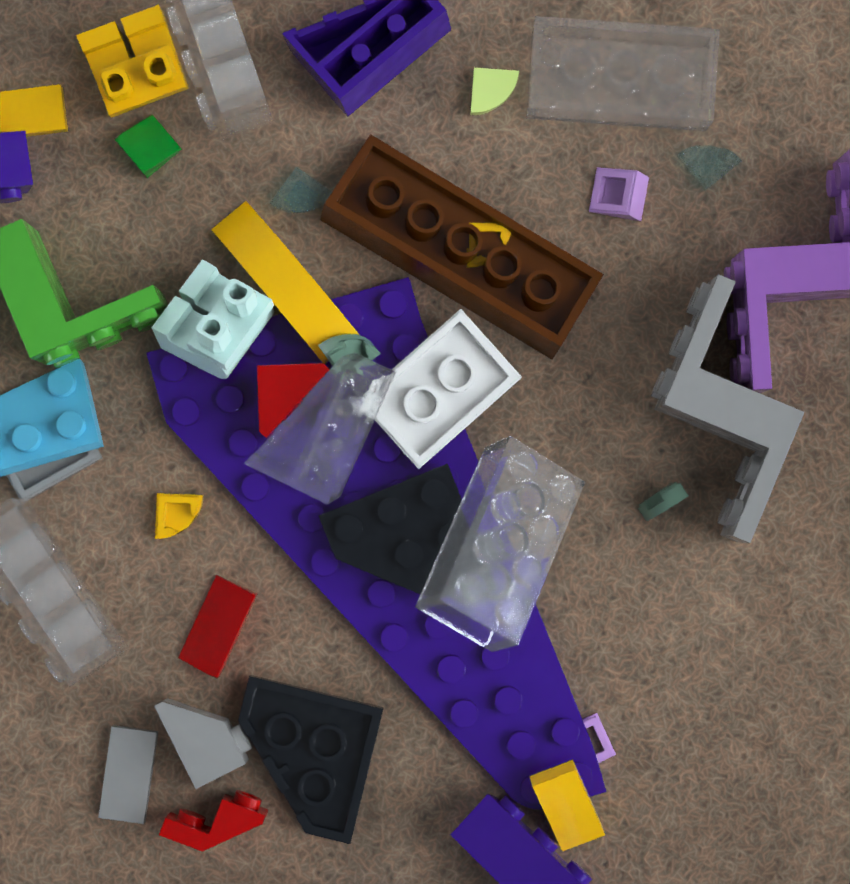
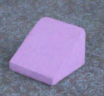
[589,167,649,221]

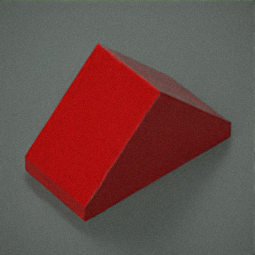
[257,363,332,440]

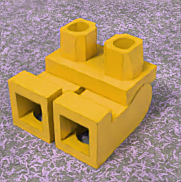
[76,4,189,118]

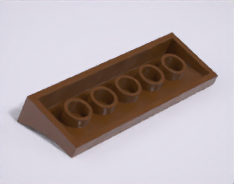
[320,134,604,360]

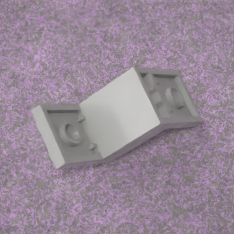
[651,274,804,543]

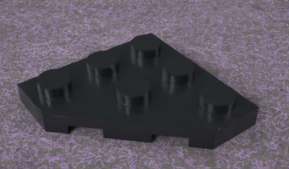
[319,464,500,610]
[238,675,384,844]

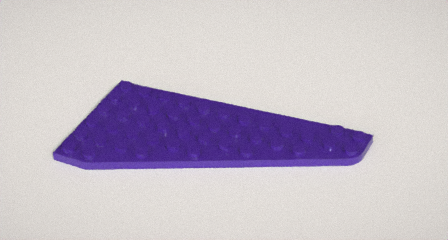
[146,277,606,810]

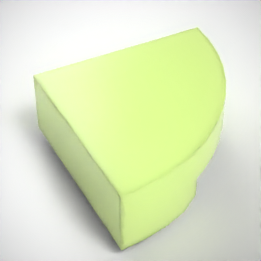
[470,67,519,115]

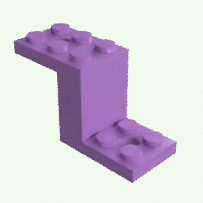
[724,149,850,393]

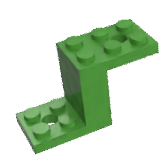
[0,219,168,368]

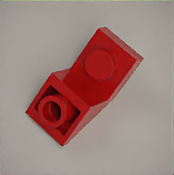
[159,790,268,852]

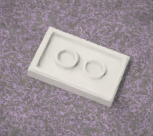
[357,309,522,469]

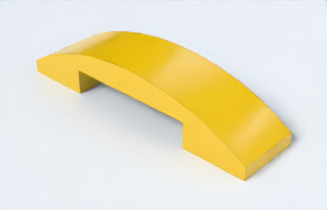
[211,201,359,364]

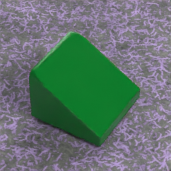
[115,114,182,178]

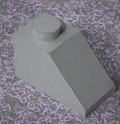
[154,698,252,789]

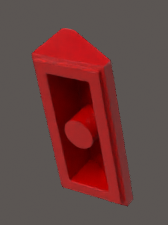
[178,575,258,679]

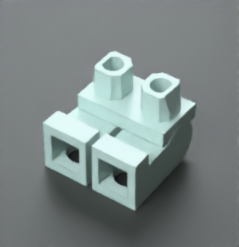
[151,259,274,379]

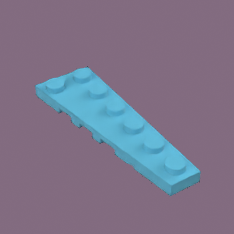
[0,359,104,477]

